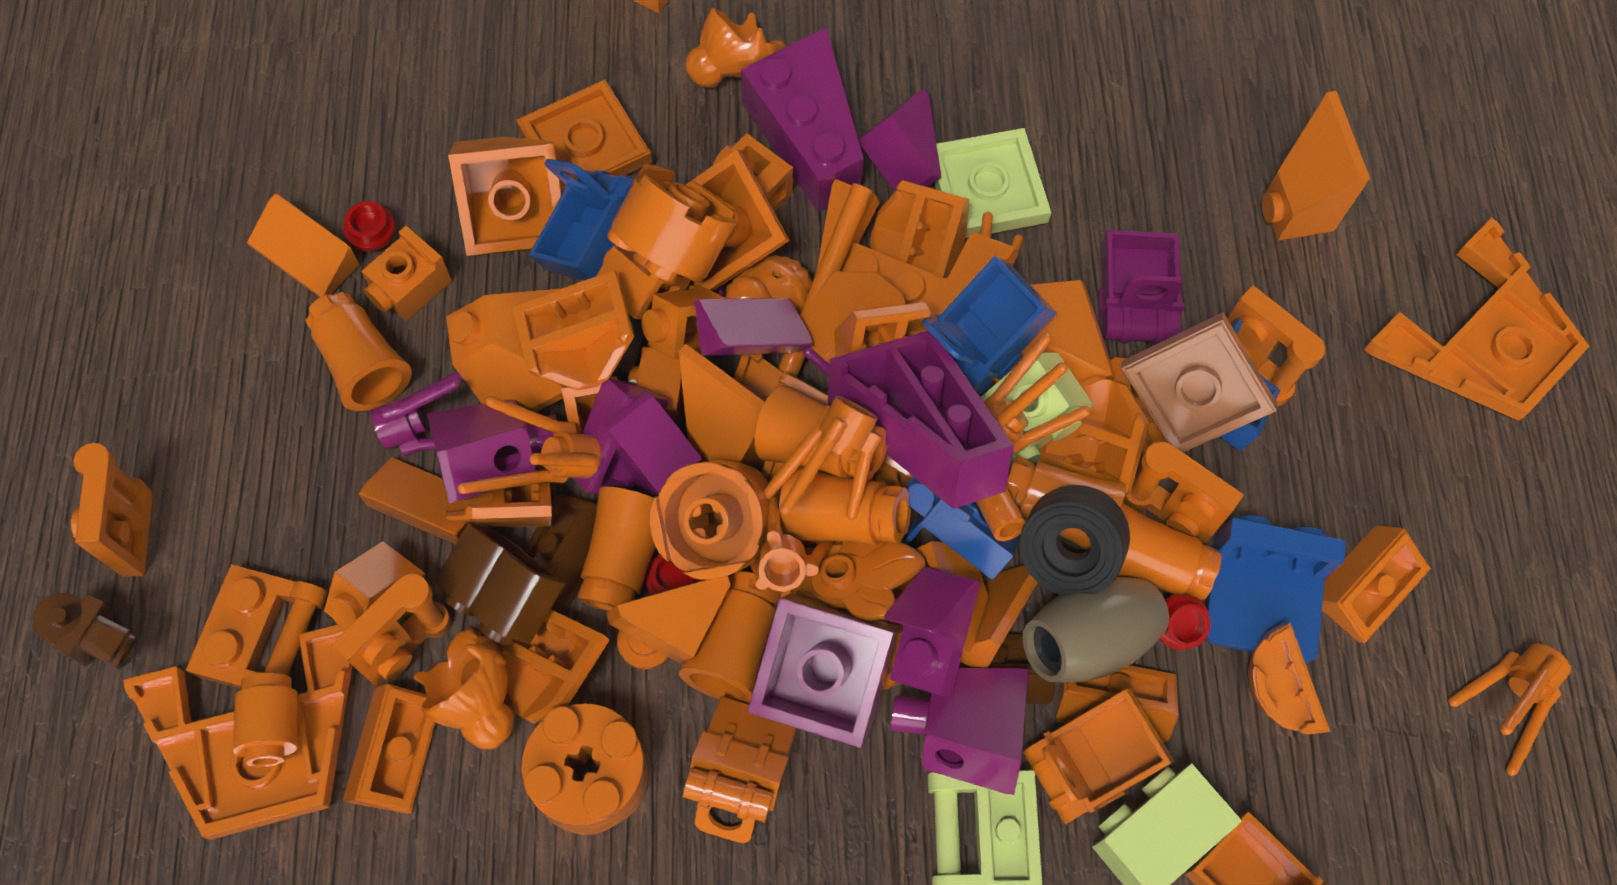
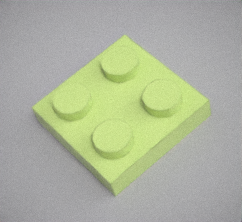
[934,128,1052,238]

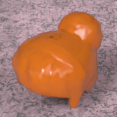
[685,7,787,88]
[725,255,813,315]
[414,625,514,750]

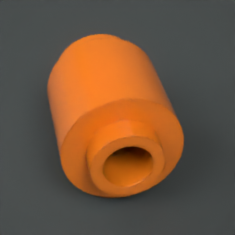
[233,673,298,767]

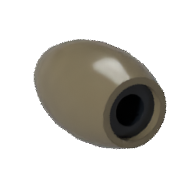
[1023,577,1169,682]

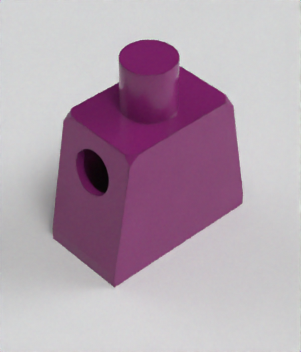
[427,400,557,503]
[891,668,1028,795]

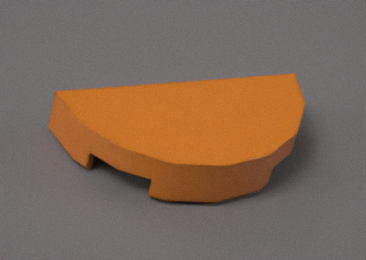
[1248,621,1330,735]

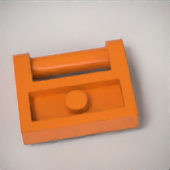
[1227,285,1325,406]
[1123,441,1244,545]
[71,443,153,577]
[185,564,328,689]
[331,574,452,687]

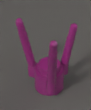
[371,371,464,456]

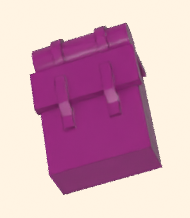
[1098,230,1185,345]

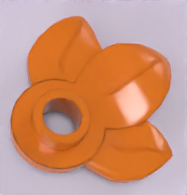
[811,541,926,621]

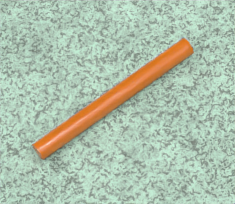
[778,183,872,377]

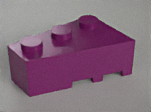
[741,27,864,213]
[827,330,1014,509]

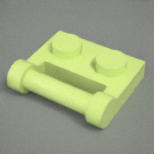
[927,771,1042,885]

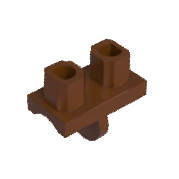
[32,593,138,669]

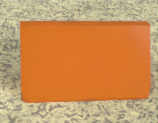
[247,193,360,298]
[358,457,467,545]
[1322,525,1431,644]
[960,565,1038,668]
[1056,665,1179,743]
[343,684,435,814]

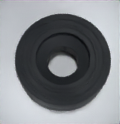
[1020,485,1130,596]

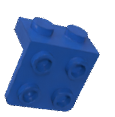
[1205,515,1346,664]

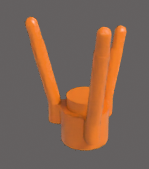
[984,333,1091,454]
[457,396,601,494]
[764,396,882,520]
[750,492,835,592]
[1448,643,1572,776]

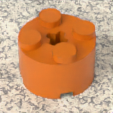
[607,164,738,283]
[649,460,769,580]
[522,704,648,835]

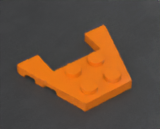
[816,179,1018,316]
[1364,217,1590,421]
[123,625,353,840]

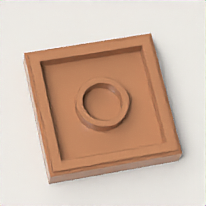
[1122,312,1277,452]

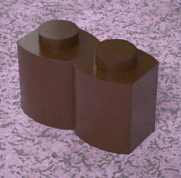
[435,522,565,645]

